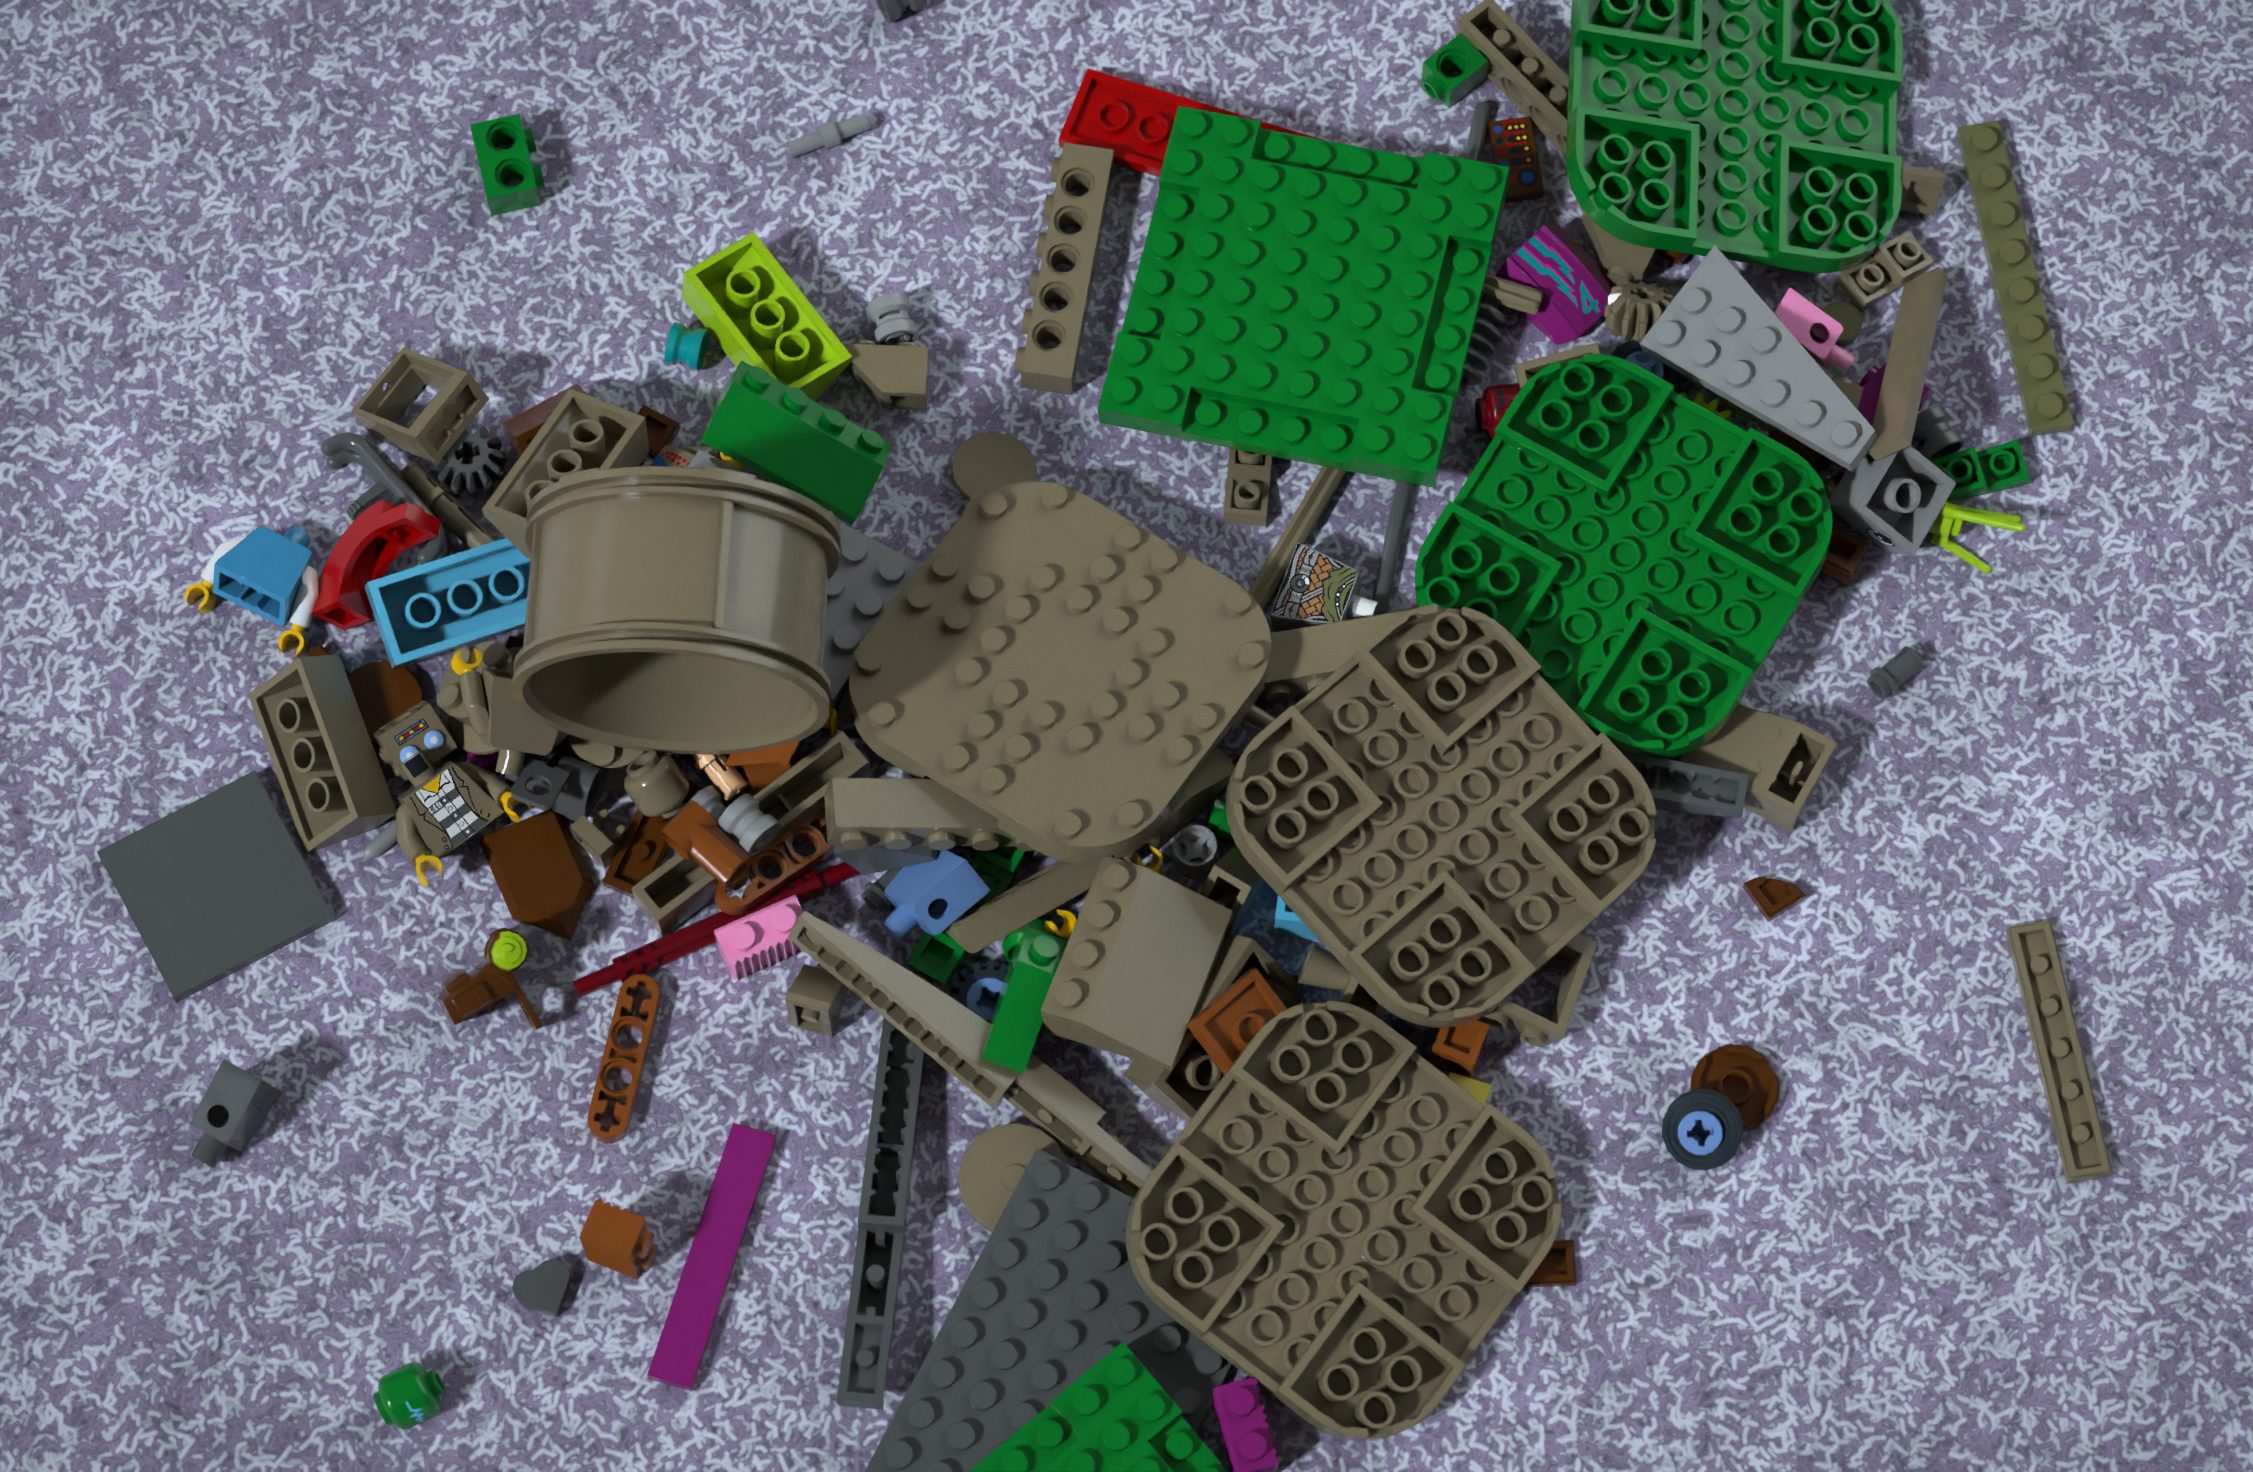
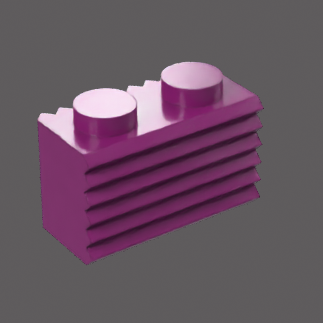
[1212,1377,1279,1472]

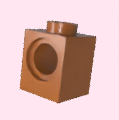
[1429,1020,1490,1079]

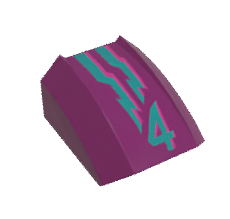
[1495,221,1613,345]

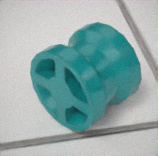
[664,322,709,371]

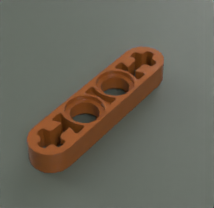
[714,808,834,915]
[587,974,661,1144]

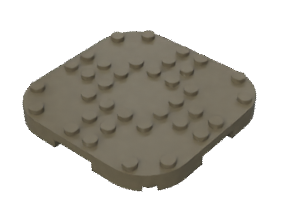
[849,481,1271,864]
[1226,604,1657,1028]
[1126,1001,1562,1441]

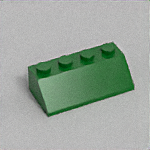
[700,360,892,525]

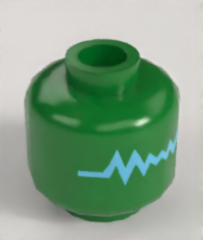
[373,1362,446,1430]

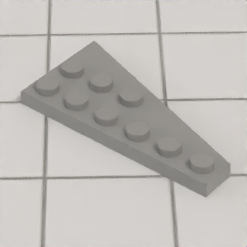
[1640,245,1878,472]

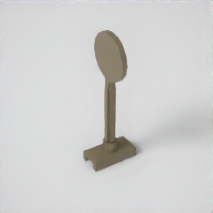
[951,432,1037,515]

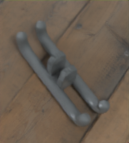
[321,432,450,564]

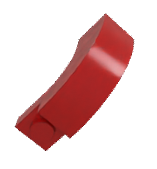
[311,499,441,631]

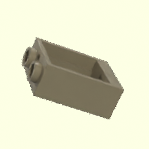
[351,347,489,464]
[1481,934,1598,1047]

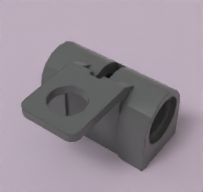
[504,749,604,821]

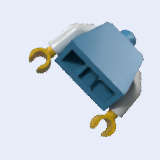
[185,526,319,658]

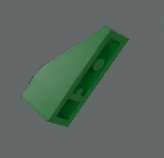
[981,926,1068,1074]

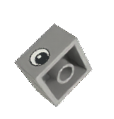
[1829,446,1956,556]

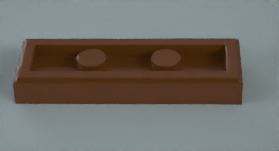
[602,780,699,898]

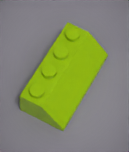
[682,232,852,401]

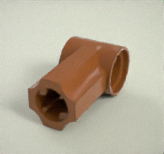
[660,800,752,888]

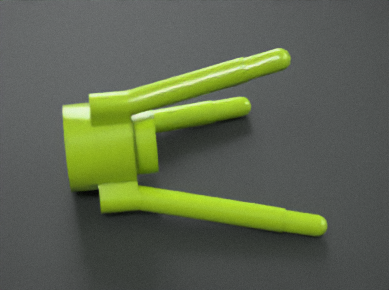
[1928,501,2026,574]

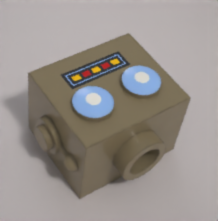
[371,700,458,781]

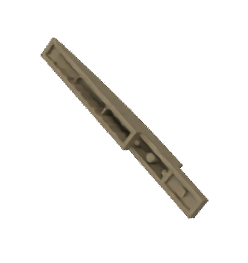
[788,911,1154,1198]

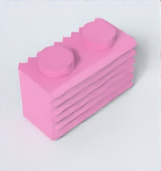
[713,895,804,981]

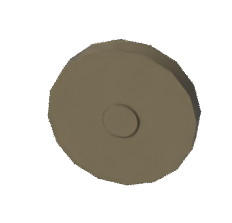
[957,1123,1068,1232]

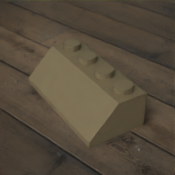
[482,388,649,559]
[248,654,397,853]
[1124,932,1307,1123]

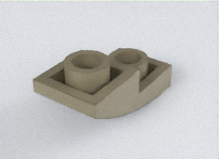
[1835,230,1934,313]
[1223,448,1272,526]

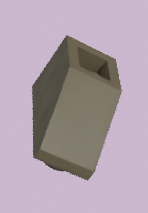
[843,340,930,410]

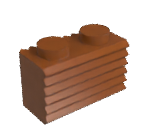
[579,1198,658,1279]

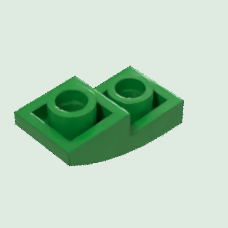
[1933,439,2031,501]

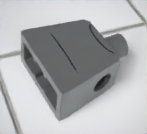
[191,1059,282,1169]

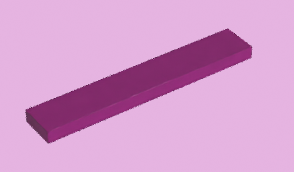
[647,1123,777,1392]

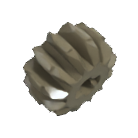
[1604,281,1675,343]

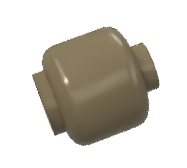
[624,751,690,818]

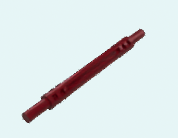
[573,862,861,997]

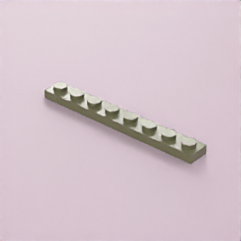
[1956,121,2074,437]

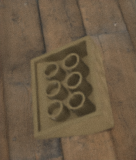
[1040,856,1234,1071]

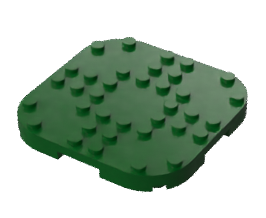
[1566,0,1903,273]
[1415,354,1833,758]

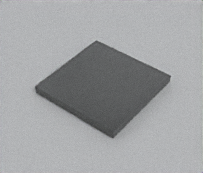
[97,770,335,1003]

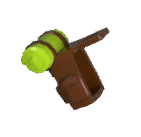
[437,928,543,1030]

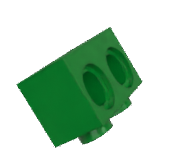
[470,114,546,216]

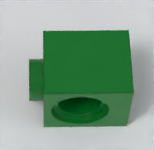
[1421,33,1489,109]

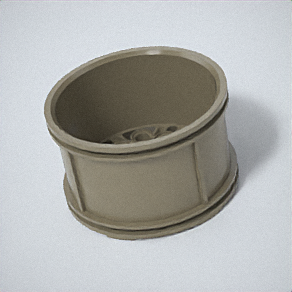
[511,466,841,755]

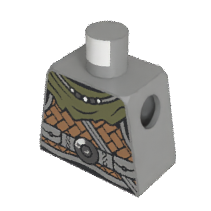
[1270,543,1380,632]

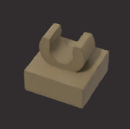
[1900,165,1945,215]
[570,809,626,869]

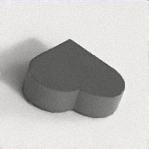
[512,1259,571,1317]

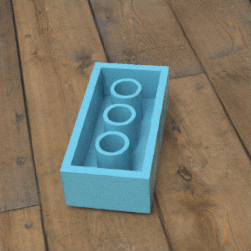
[365,538,531,670]

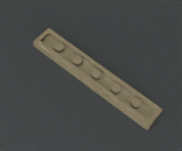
[1868,267,1948,461]
[2005,920,2113,1184]

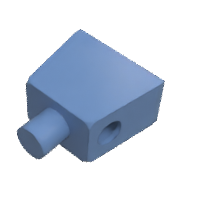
[881,850,990,943]

